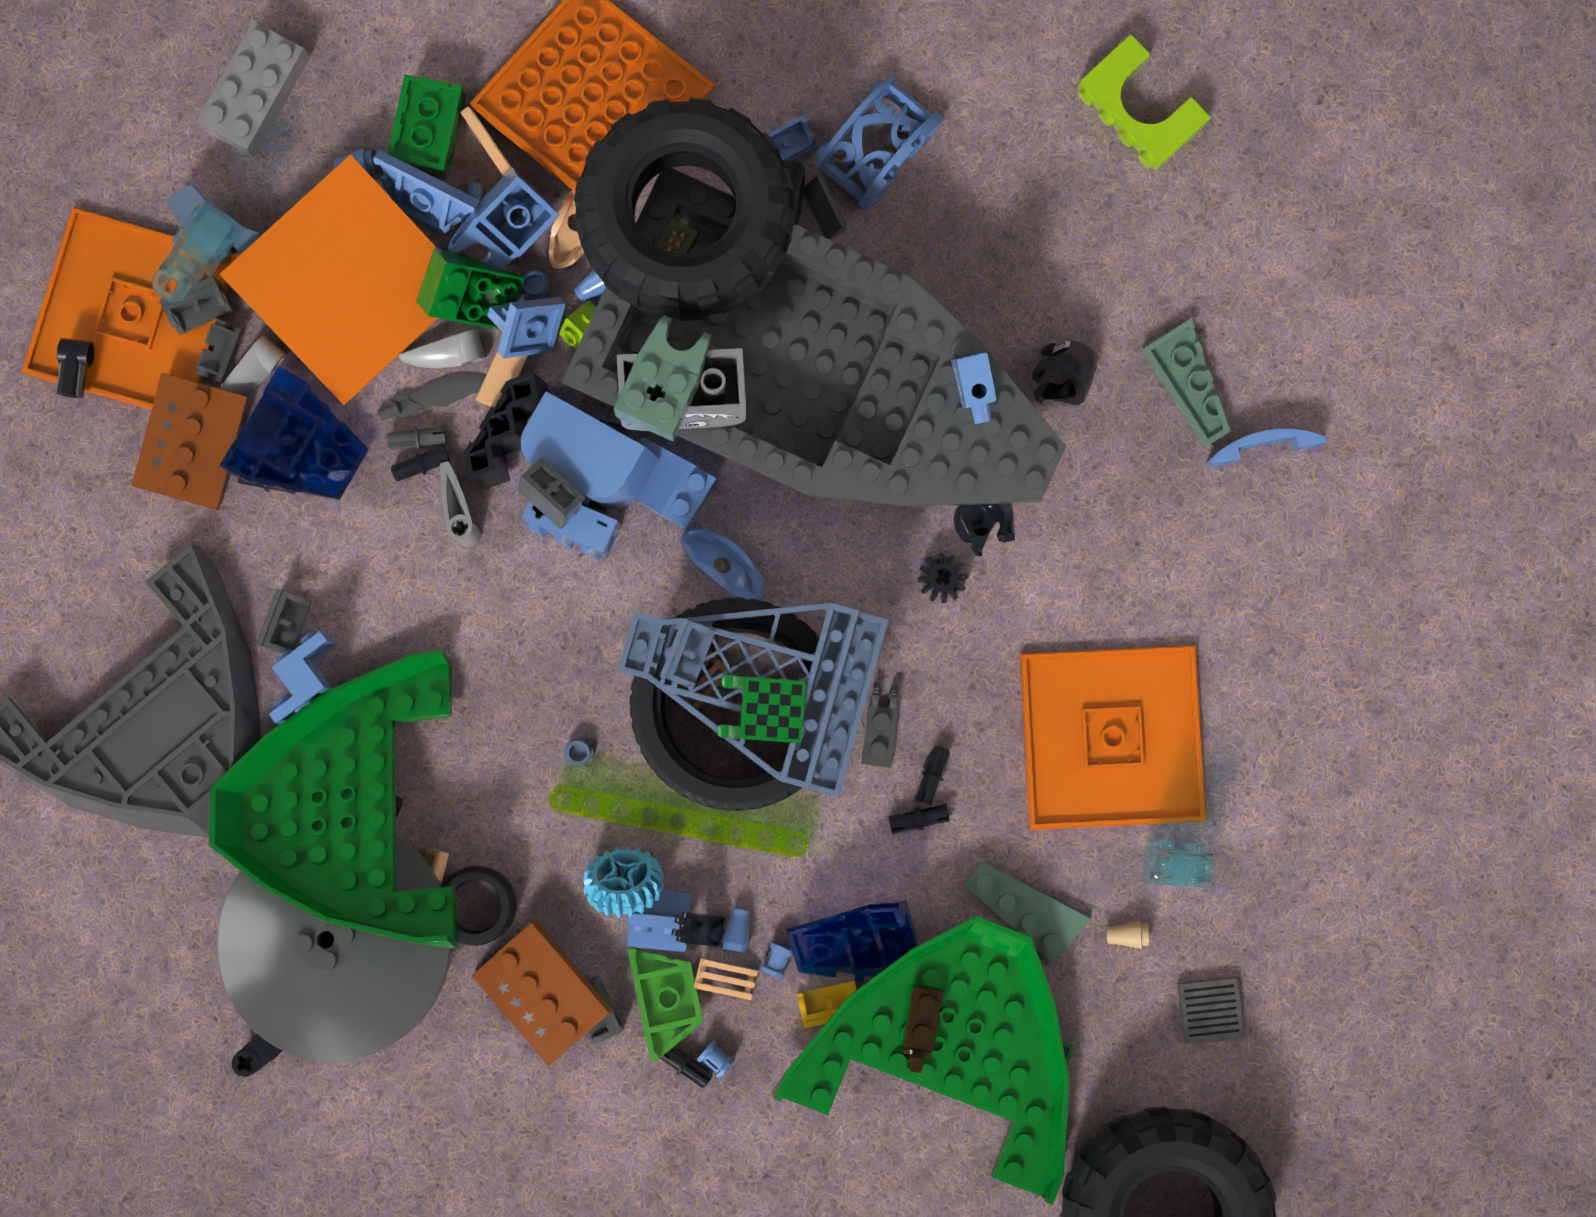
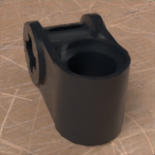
[231,1034,283,1077]

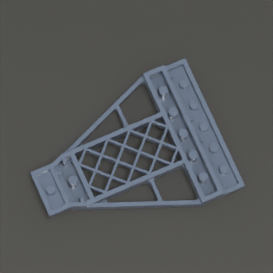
[617,602,889,798]

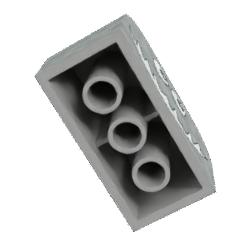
[617,348,746,431]

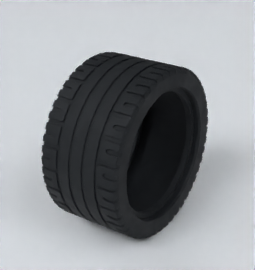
[629,597,819,811]

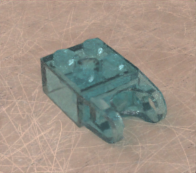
[152,200,245,303]
[1141,841,1214,888]

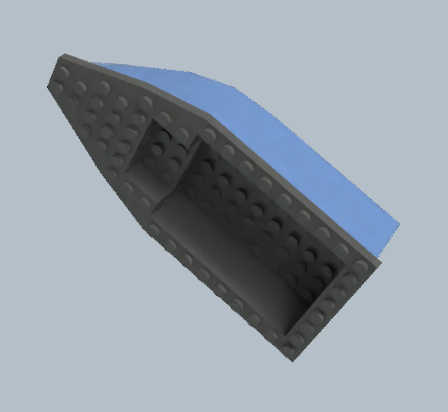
[562,168,1066,507]

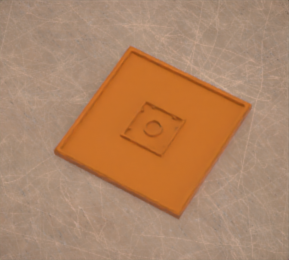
[220,154,438,405]
[21,206,239,410]
[1019,645,1206,830]

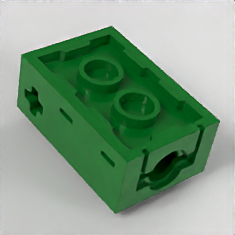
[387,74,467,179]

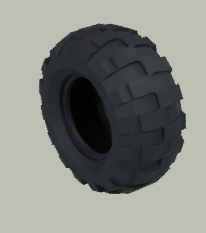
[574,97,795,321]
[1059,1106,1277,1217]

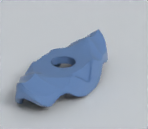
[681,527,764,601]

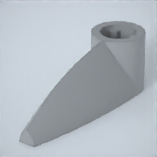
[399,330,486,368]
[219,335,287,395]
[440,461,481,547]

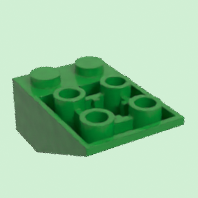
[416,248,525,330]

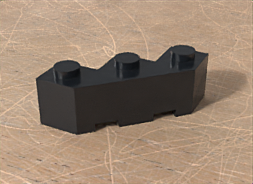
[464,372,549,490]

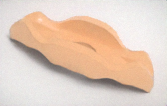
[549,190,584,269]

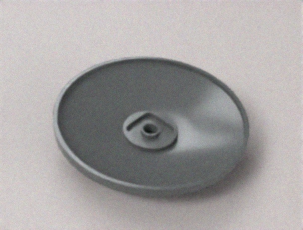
[217,836,453,1061]

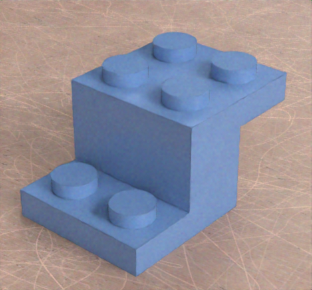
[269,631,338,724]

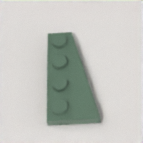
[1141,318,1231,448]
[964,862,1091,963]

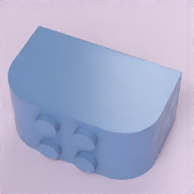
[521,391,659,509]

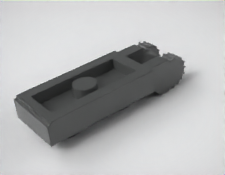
[861,683,898,768]

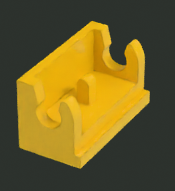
[797,981,857,1028]

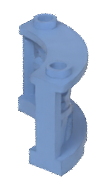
[814,76,945,211]

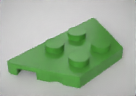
[627,948,704,1063]

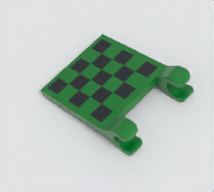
[717,675,806,743]

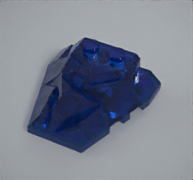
[219,366,369,501]

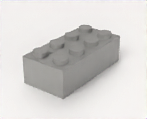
[196,21,310,158]

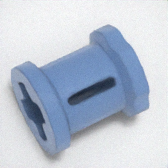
[759,941,795,979]
[696,1039,736,1078]

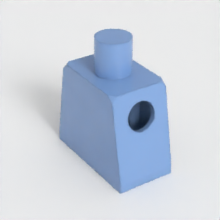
[951,352,997,424]

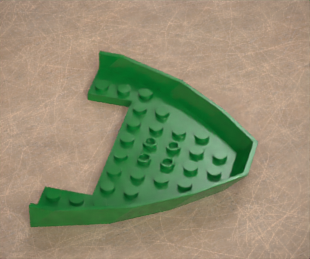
[209,650,457,949]
[772,916,1070,1205]

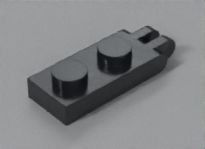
[671,911,725,947]

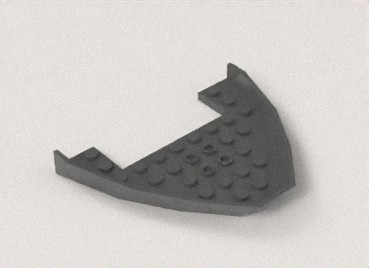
[0,544,261,838]

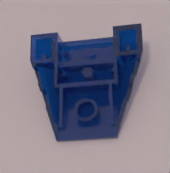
[786,899,918,982]

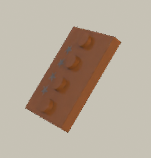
[132,373,250,510]
[472,919,613,1066]

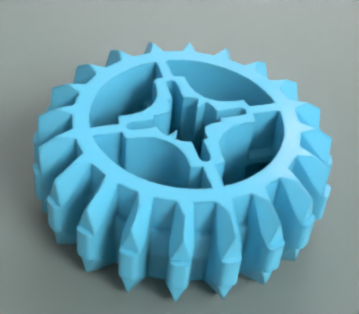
[583,846,664,919]

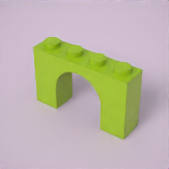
[1077,34,1211,171]

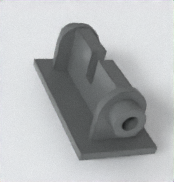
[195,319,241,383]

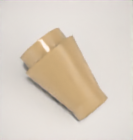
[1107,920,1150,949]

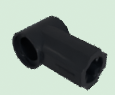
[56,338,95,398]

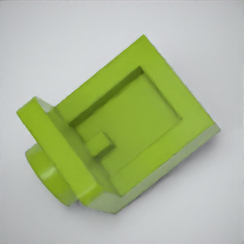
[559,300,596,350]

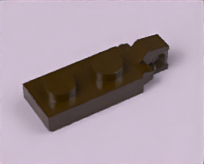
[902,985,943,1073]

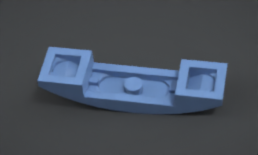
[1206,429,1327,468]

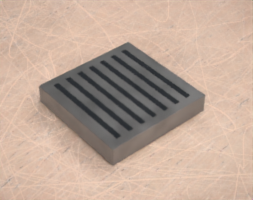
[1177,977,1245,1044]

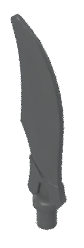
[377,374,485,421]

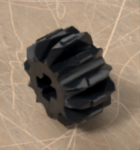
[917,553,968,603]

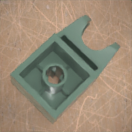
[614,315,712,441]

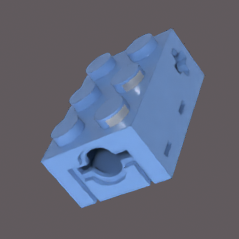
[521,501,621,560]

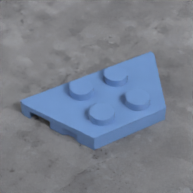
[373,150,480,235]

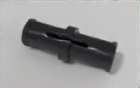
[888,803,950,834]

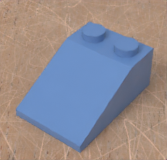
[634,437,717,531]

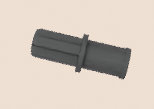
[386,426,446,450]

